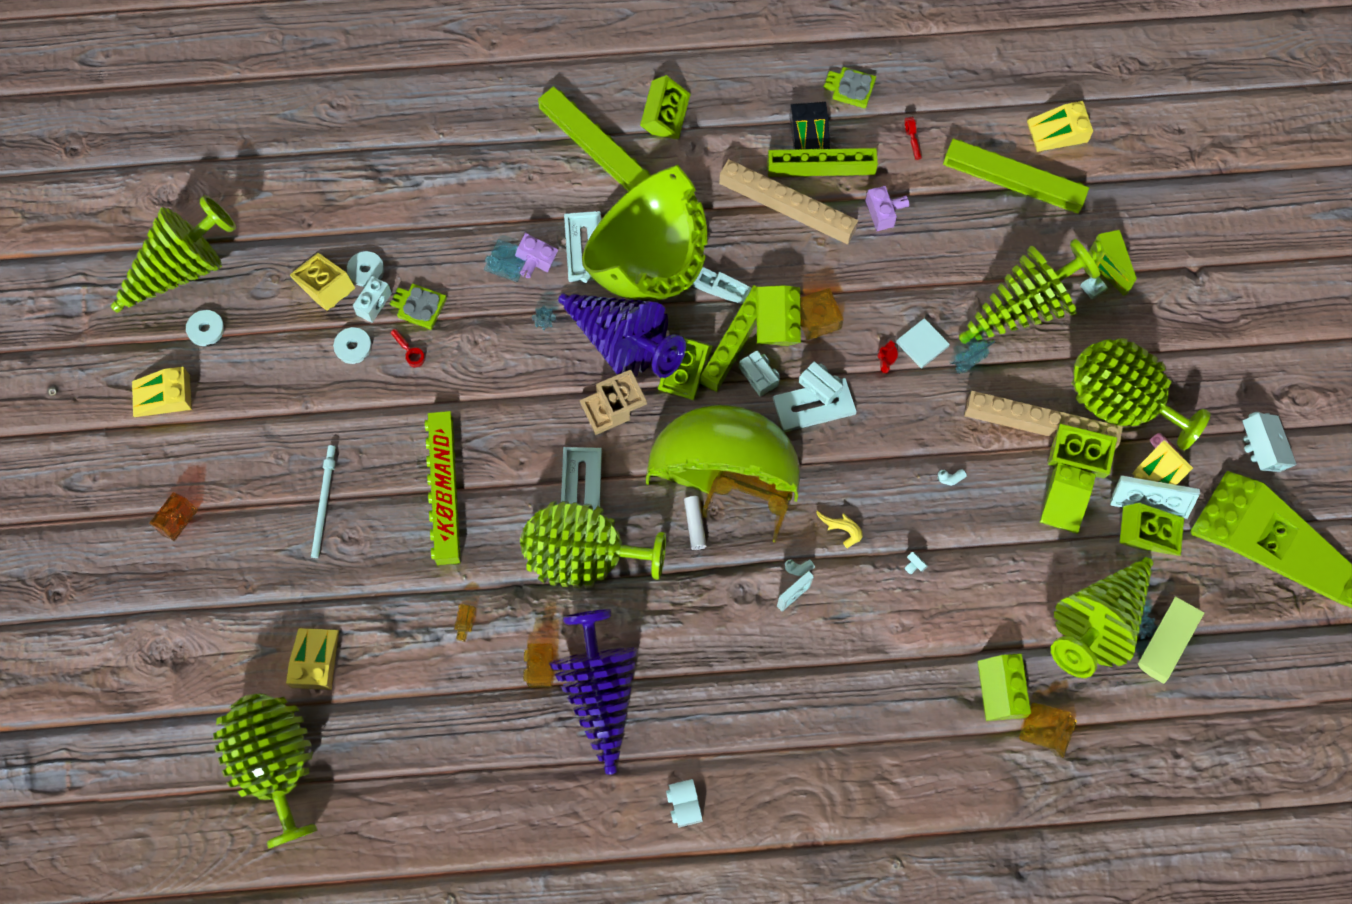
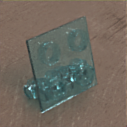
[484,239,526,282]
[950,340,995,374]

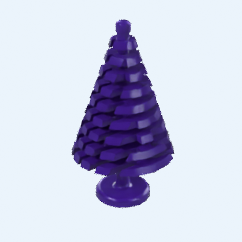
[558,293,686,378]
[549,609,638,775]

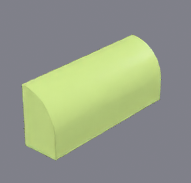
[1138,597,1204,684]

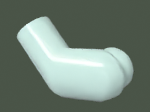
[937,469,967,486]
[785,559,815,576]

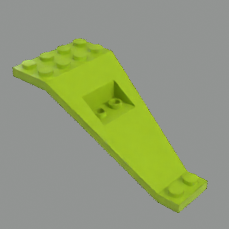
[1191,471,1352,608]

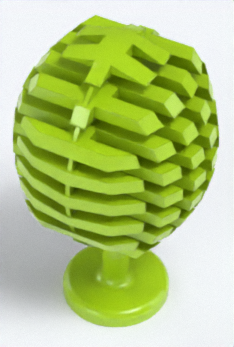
[1071,338,1211,450]
[520,500,666,589]
[213,693,318,849]

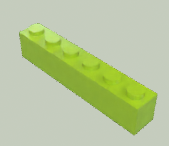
[767,148,878,177]
[700,285,757,392]

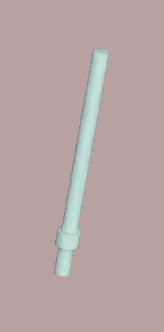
[311,445,336,558]

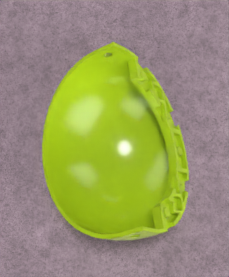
[582,165,707,301]
[646,405,800,502]

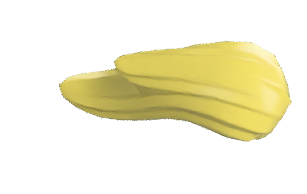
[816,510,863,548]

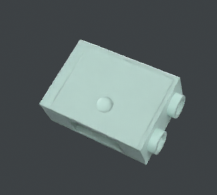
[1242,412,1297,472]

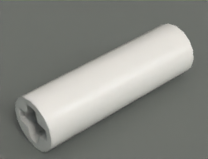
[684,496,707,550]

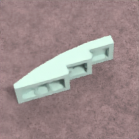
[691,267,752,304]

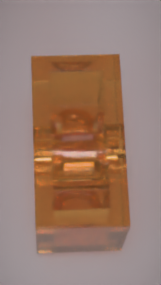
[149,492,198,541]

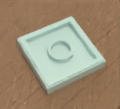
[896,318,950,369]
[777,571,813,611]

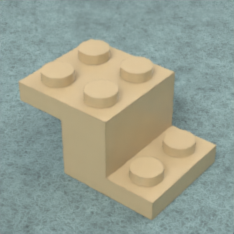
[580,369,647,435]

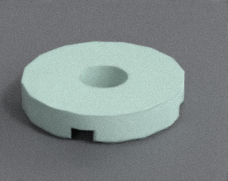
[347,251,384,287]
[186,310,224,346]
[333,327,372,364]

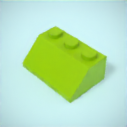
[640,75,690,139]
[756,285,801,346]
[1047,424,1117,479]
[977,654,1031,721]

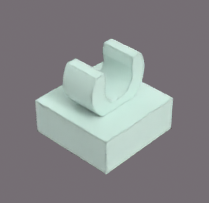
[1080,277,1108,300]
[904,552,928,574]

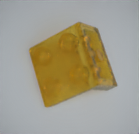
[1019,702,1077,758]

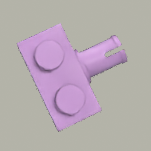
[865,186,909,231]
[515,233,558,278]

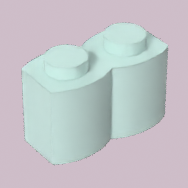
[666,779,702,828]

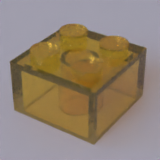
[800,288,844,340]

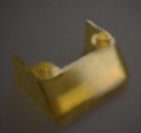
[703,470,793,543]

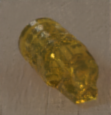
[454,604,476,642]

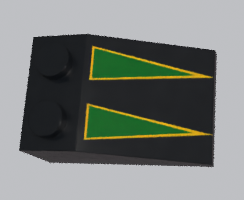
[789,102,830,150]

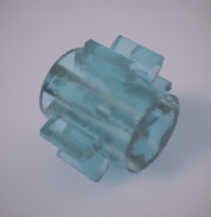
[532,305,556,330]
[1138,613,1158,639]

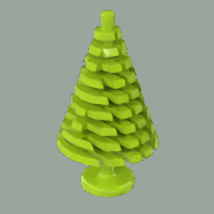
[111,195,236,313]
[959,239,1100,344]
[1051,557,1153,678]

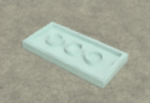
[1110,476,1200,519]

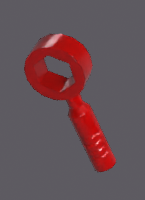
[904,116,922,160]
[390,329,425,368]

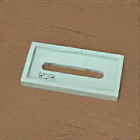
[564,211,601,282]
[773,378,856,432]
[561,447,602,510]

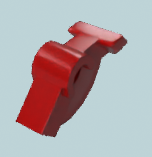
[877,340,898,373]

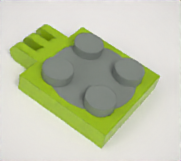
[823,67,877,109]
[390,283,447,330]

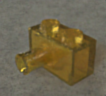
[523,643,553,687]

